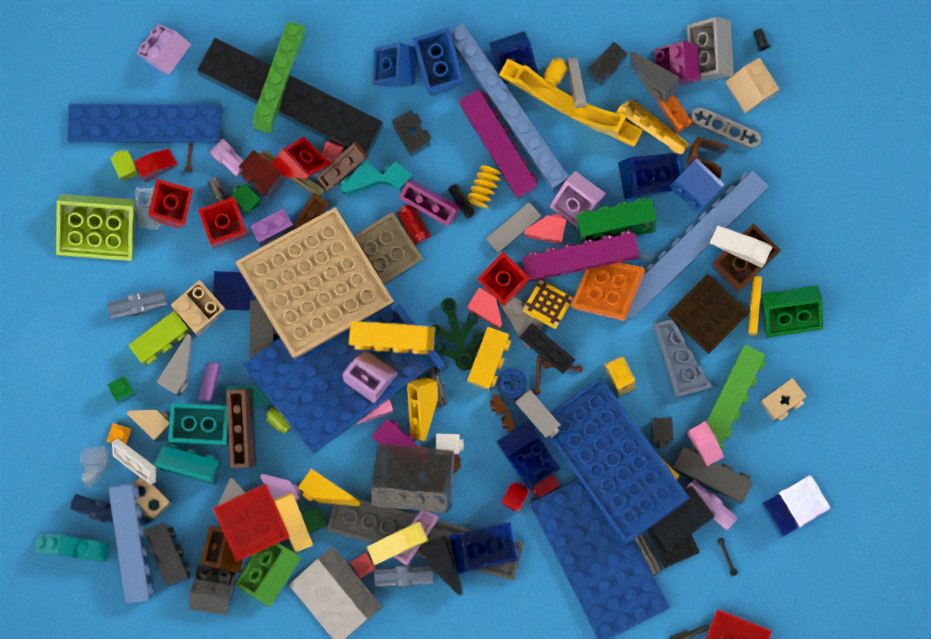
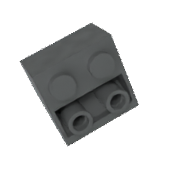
[189,566,236,616]

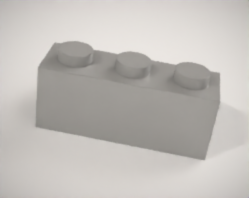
[687,17,734,80]

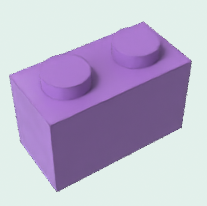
[250,208,294,246]

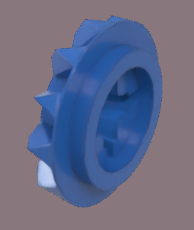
[497,368,527,399]

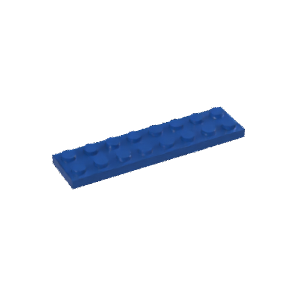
[68,104,221,143]

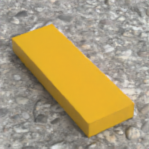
[748,276,762,336]
[274,492,313,553]

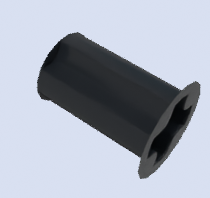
[752,29,771,51]

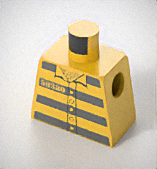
[603,356,636,397]

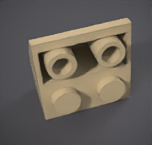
[171,280,225,336]

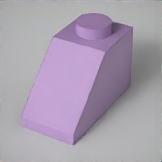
[260,474,301,502]

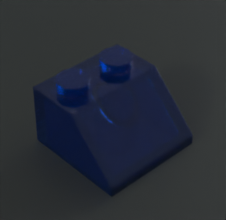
[489,31,538,84]

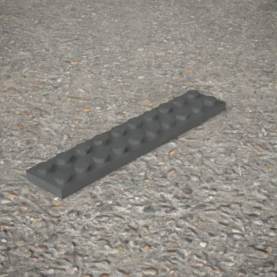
[326,498,524,581]

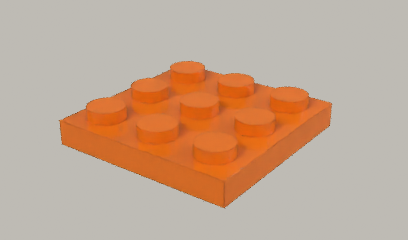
[571,263,645,321]

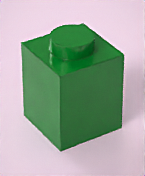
[231,183,262,216]
[107,375,136,404]

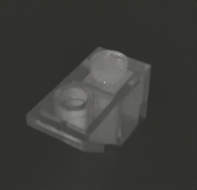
[134,188,160,230]
[79,446,110,488]

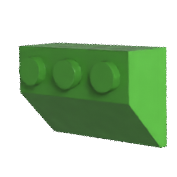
[234,543,301,607]

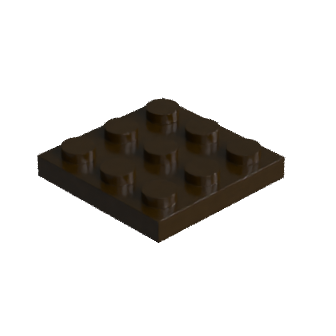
[667,273,749,355]

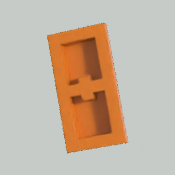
[657,95,694,134]

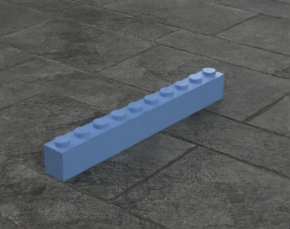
[450,23,569,192]
[627,171,769,321]

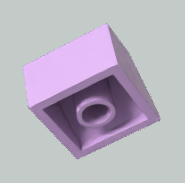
[549,171,606,228]

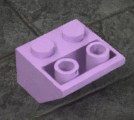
[136,24,191,75]
[343,351,398,403]

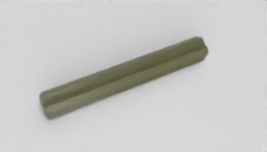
[259,150,325,197]

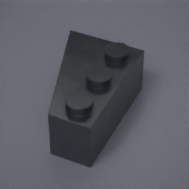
[142,522,191,587]

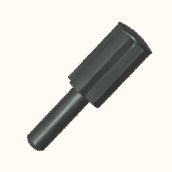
[669,625,708,639]

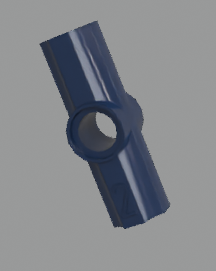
[70,494,114,524]

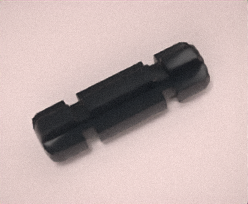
[448,184,475,219]

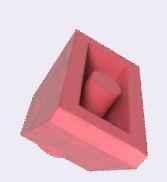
[524,214,567,245]
[467,288,502,330]

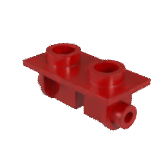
[397,204,431,245]

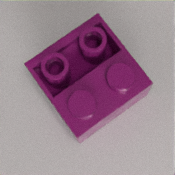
[655,41,700,85]

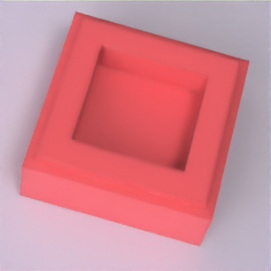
[321,141,344,163]
[350,552,376,579]

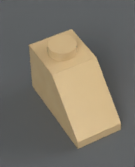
[127,410,170,442]

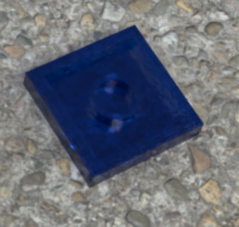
[213,271,252,311]

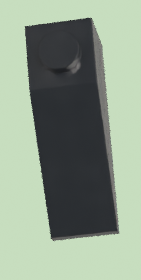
[420,537,464,596]

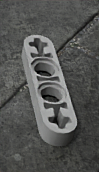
[691,108,761,149]

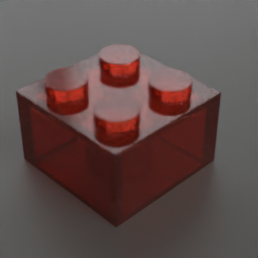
[239,150,286,198]

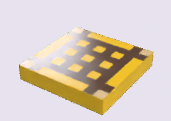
[522,280,573,329]

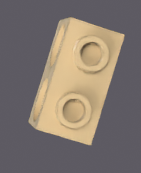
[134,477,172,520]

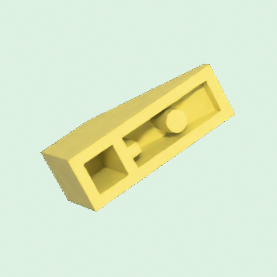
[367,522,428,565]

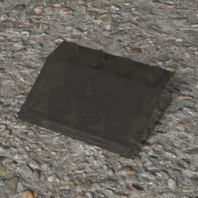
[371,444,454,513]

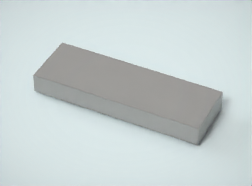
[486,202,542,254]

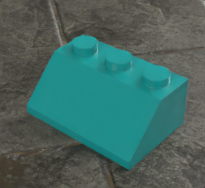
[154,443,221,485]

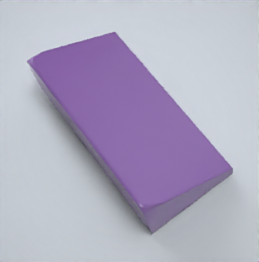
[198,363,221,403]

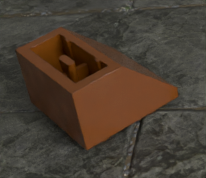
[200,526,244,574]

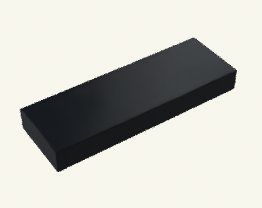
[519,323,575,374]

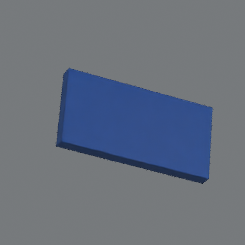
[393,303,448,371]

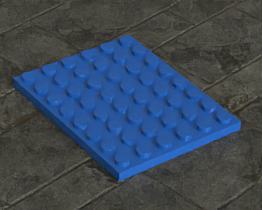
[243,306,436,454]

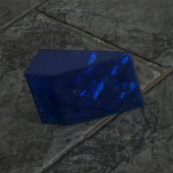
[496,421,561,490]

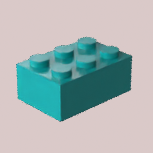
[168,403,229,447]

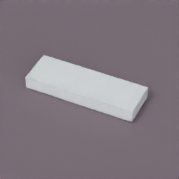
[112,438,156,485]

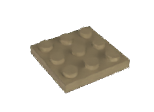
[354,211,423,285]

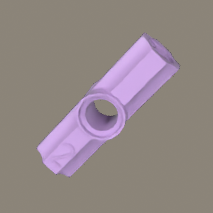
[686,479,738,531]

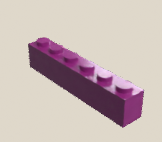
[459,89,538,200]
[522,231,641,282]

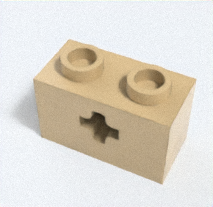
[760,378,807,421]

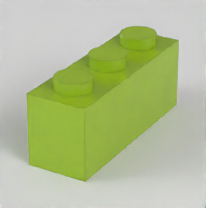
[128,311,190,366]

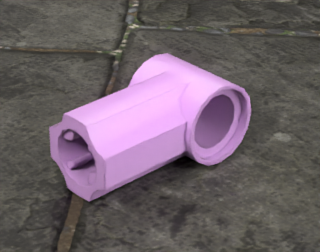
[209,139,248,177]

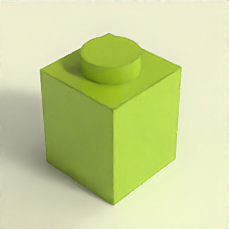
[110,150,139,182]

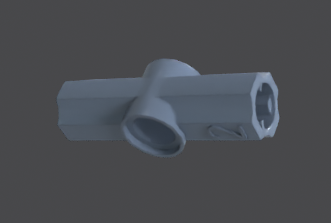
[107,289,168,320]
[374,566,434,587]

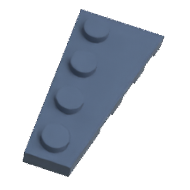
[653,319,713,398]

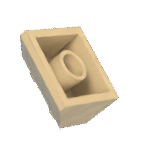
[725,58,780,113]

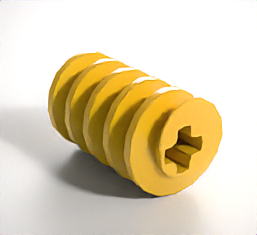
[467,165,501,209]

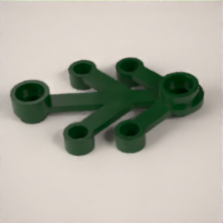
[431,298,484,371]

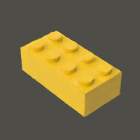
[349,321,435,354]

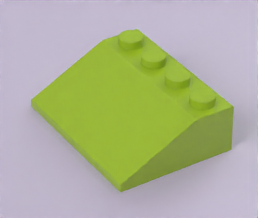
[56,194,137,261]

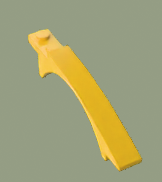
[499,59,643,148]

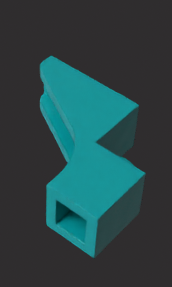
[340,160,413,196]
[35,533,110,562]

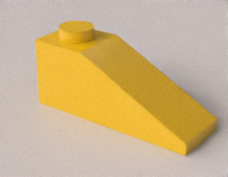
[407,377,438,442]
[298,469,360,506]

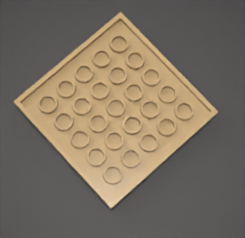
[236,207,394,360]

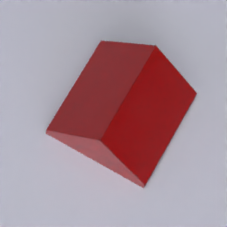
[477,252,530,306]

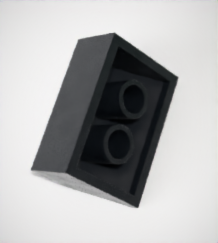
[650,485,715,551]

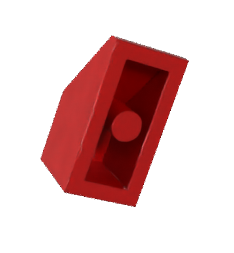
[133,148,178,183]
[501,482,529,513]

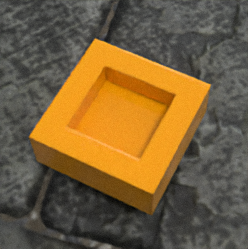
[107,423,132,445]

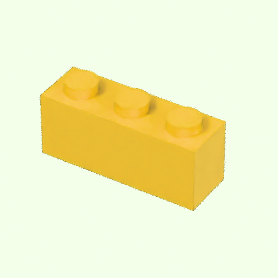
[467,327,511,391]

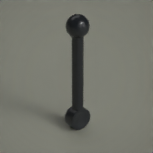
[717,538,738,576]

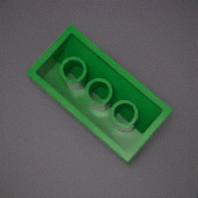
[576,198,657,244]

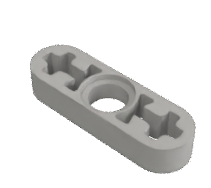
[567,57,586,109]

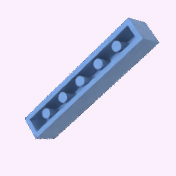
[108,483,153,604]

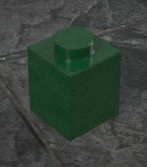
[302,507,327,534]

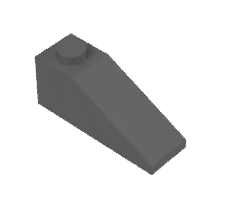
[630,52,679,103]

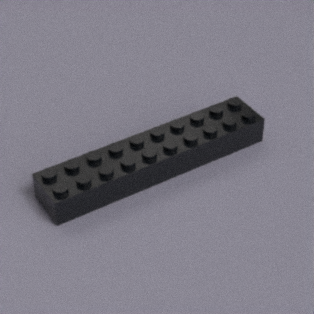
[197,38,384,155]

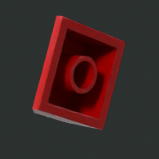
[272,137,330,179]
[147,179,193,229]
[198,197,249,249]

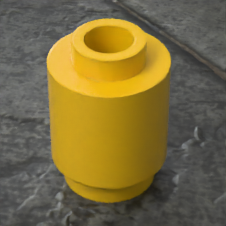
[543,58,568,87]

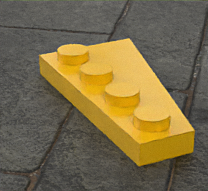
[617,98,690,155]

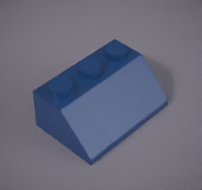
[413,27,464,96]

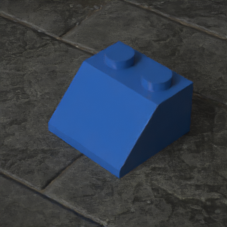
[372,43,416,87]
[669,158,724,212]

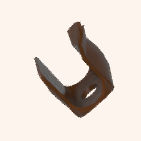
[687,137,729,179]

